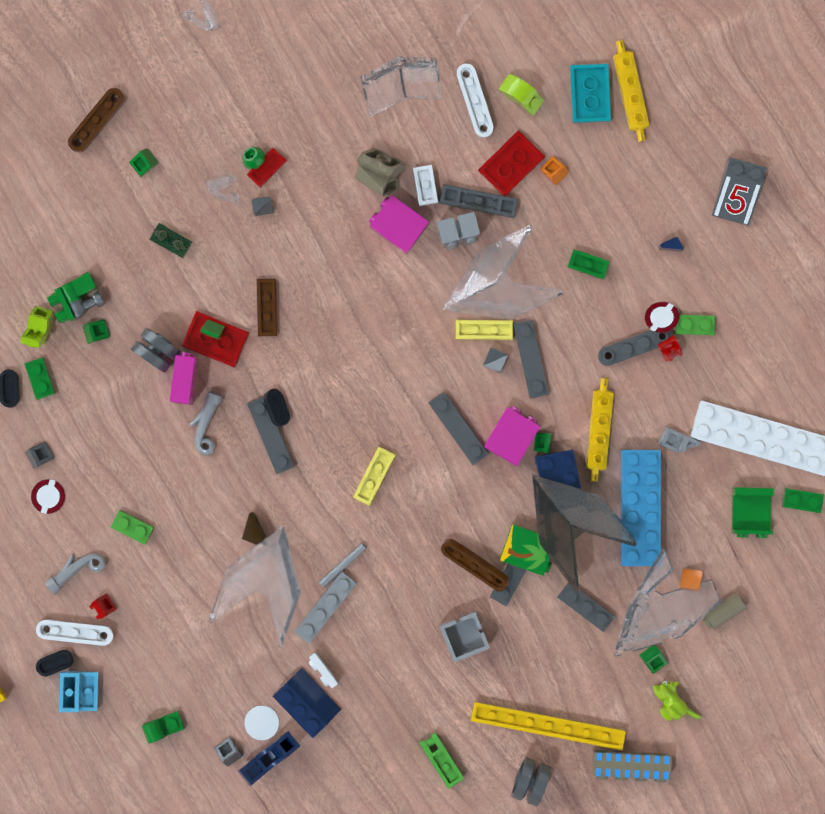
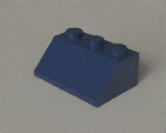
[272,668,341,739]

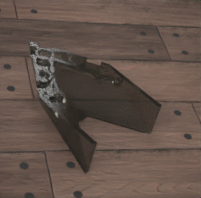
[532,474,637,593]

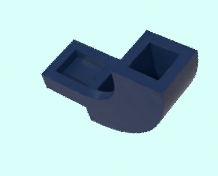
[238,731,300,786]

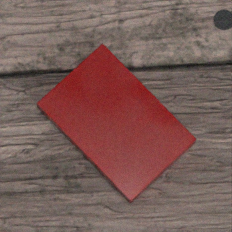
[478,130,545,197]
[181,311,249,368]

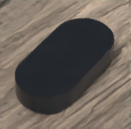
[0,369,20,408]
[263,389,290,427]
[36,650,74,677]

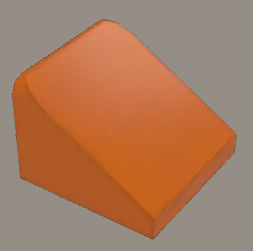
[540,156,569,185]
[679,569,703,592]

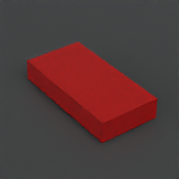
[246,148,287,188]

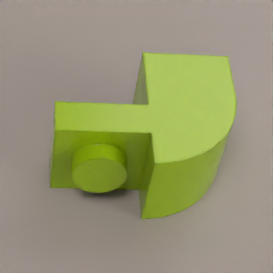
[498,74,545,116]
[20,306,53,348]

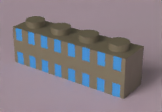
[592,750,672,783]

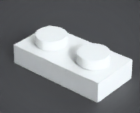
[413,165,438,206]
[309,651,339,688]

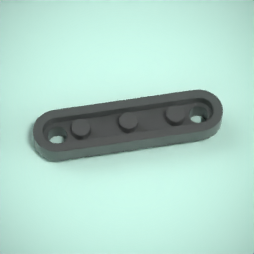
[598,330,672,366]

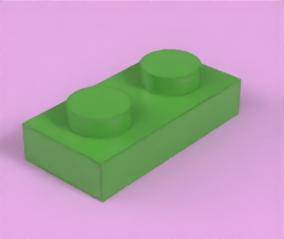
[675,315,715,335]
[111,510,154,545]

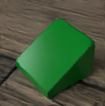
[129,149,159,177]
[83,319,110,344]
[201,320,224,340]
[639,645,668,674]

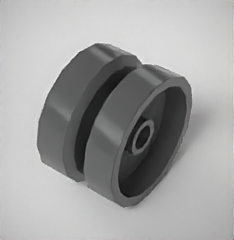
[131,327,180,373]
[511,757,551,807]

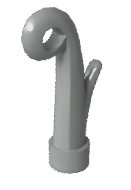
[190,392,222,455]
[45,553,106,595]

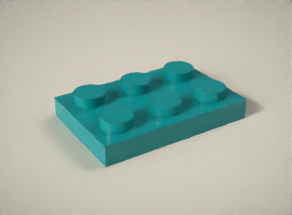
[570,64,611,124]

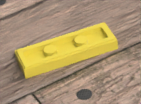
[455,320,513,340]
[353,446,396,506]

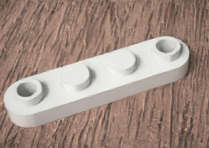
[457,64,493,138]
[36,619,114,646]

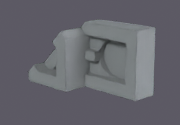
[658,427,701,453]

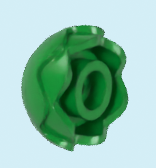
[242,147,265,169]

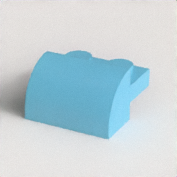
[59,671,98,712]

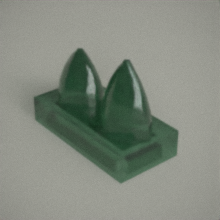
[149,223,193,259]

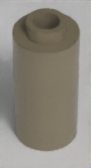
[703,593,747,630]

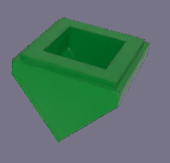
[534,432,553,454]

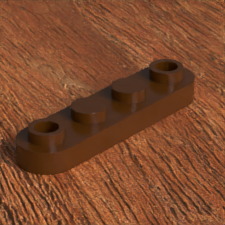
[68,88,124,153]
[441,539,509,591]

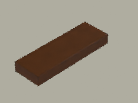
[256,279,277,337]

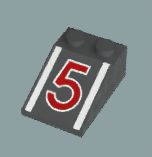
[712,158,767,226]

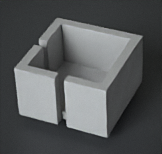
[436,212,480,250]
[439,611,490,662]

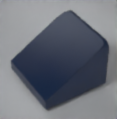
[658,237,684,252]

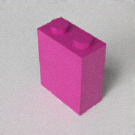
[369,195,429,255]
[170,352,199,405]
[483,406,540,466]

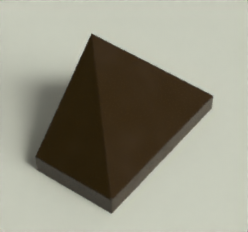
[242,512,270,548]

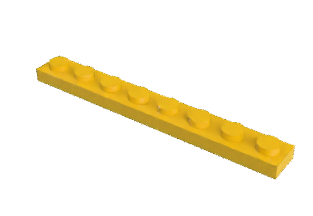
[471,701,626,750]

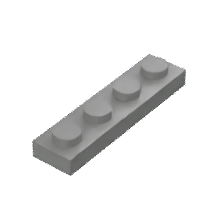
[294,572,357,644]

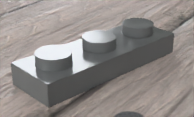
[557,582,615,632]

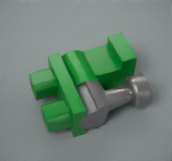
[47,272,105,323]

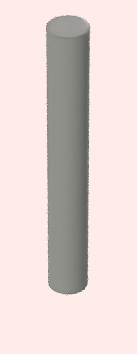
[319,543,366,587]

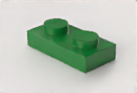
[567,249,610,280]
[24,358,56,400]
[782,488,824,513]

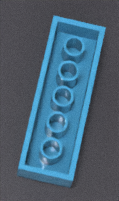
[620,450,661,566]

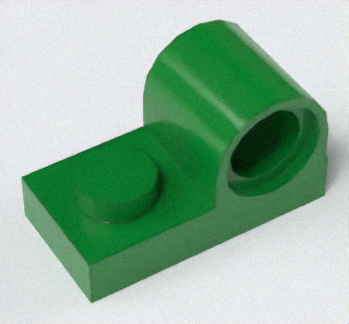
[141,711,185,744]

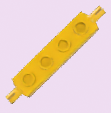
[613,40,650,142]
[586,378,614,482]

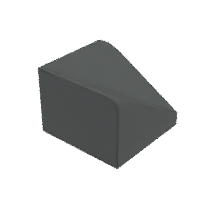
[252,196,274,216]
[483,348,508,373]

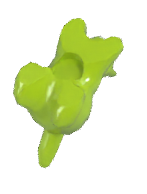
[653,681,701,721]

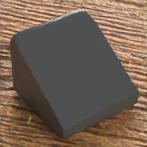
[25,442,54,469]
[214,737,243,766]

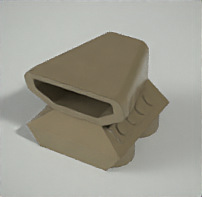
[355,148,406,196]

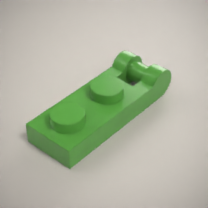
[419,732,464,789]

